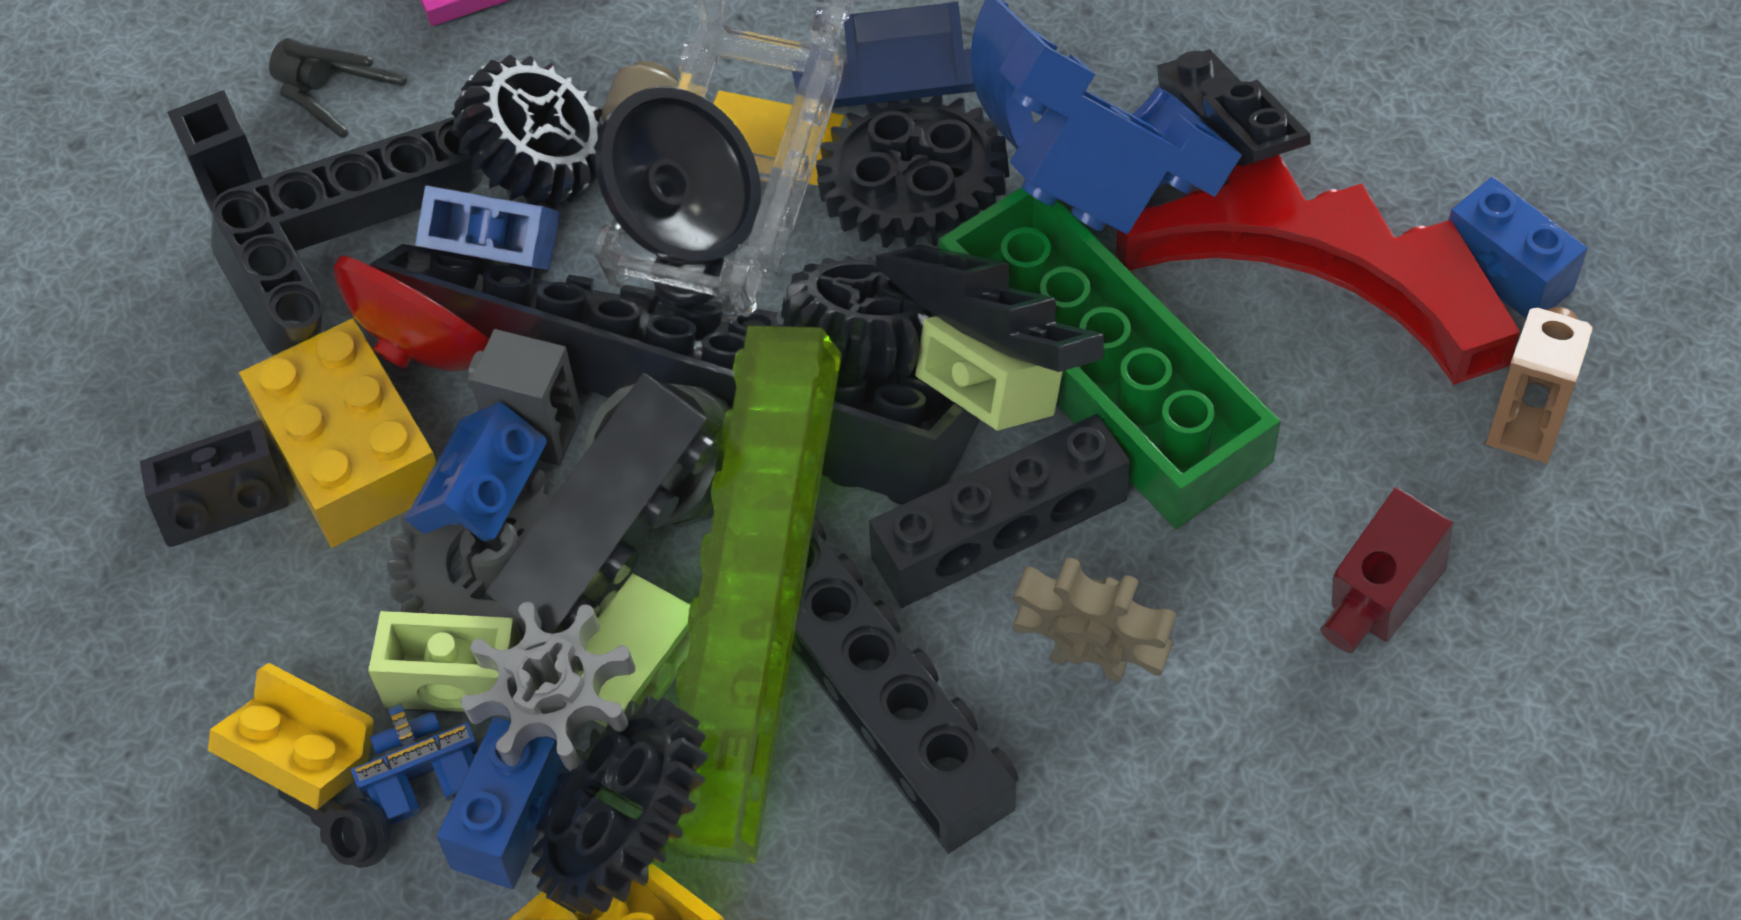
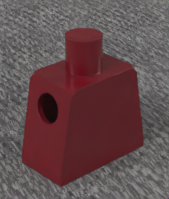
[1320,486,1453,653]

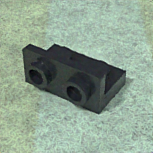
[140,420,289,547]

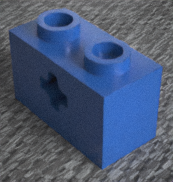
[1449,176,1588,319]
[415,185,560,270]
[436,716,568,890]

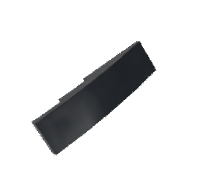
[876,244,1104,372]

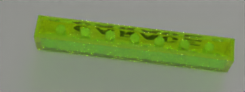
[664,326,841,865]

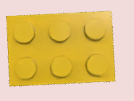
[239,318,436,548]

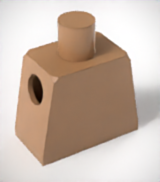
[1486,307,1593,464]

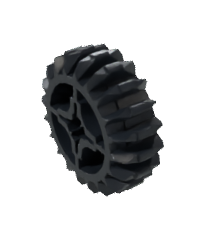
[451,54,603,208]
[781,255,936,380]

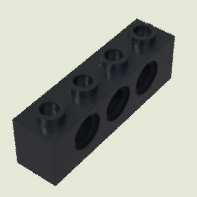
[869,413,1131,608]

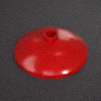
[333,256,489,372]

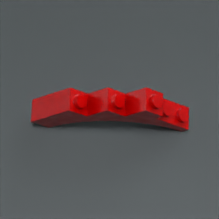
[1116,155,1520,385]

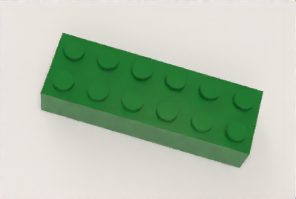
[939,187,1281,530]

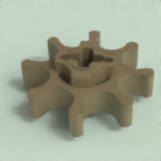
[1012,558,1177,682]

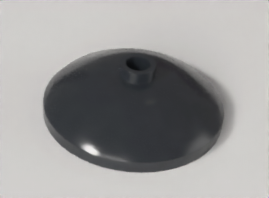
[595,86,761,265]

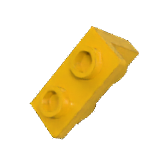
[208,663,374,810]

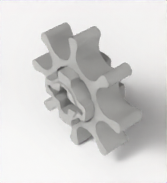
[461,602,636,770]

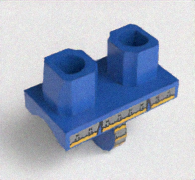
[351,703,478,826]

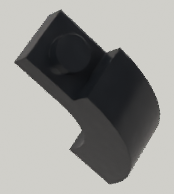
[167,90,301,276]

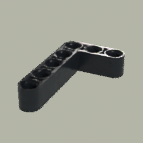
[211,117,483,356]

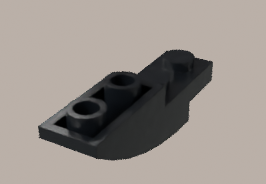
[1157,49,1311,166]

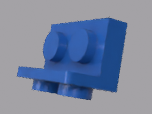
[405,401,547,541]

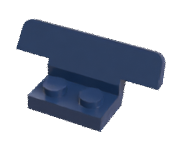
[792,2,976,110]

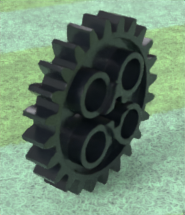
[816,96,1010,248]
[531,696,708,916]

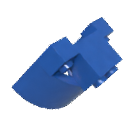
[971,0,1242,235]

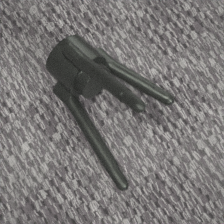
[269,37,407,138]

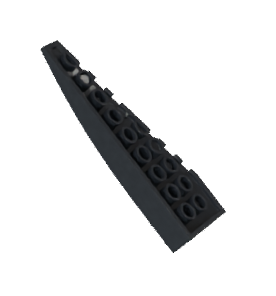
[370,244,980,505]

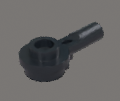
[278,789,390,868]

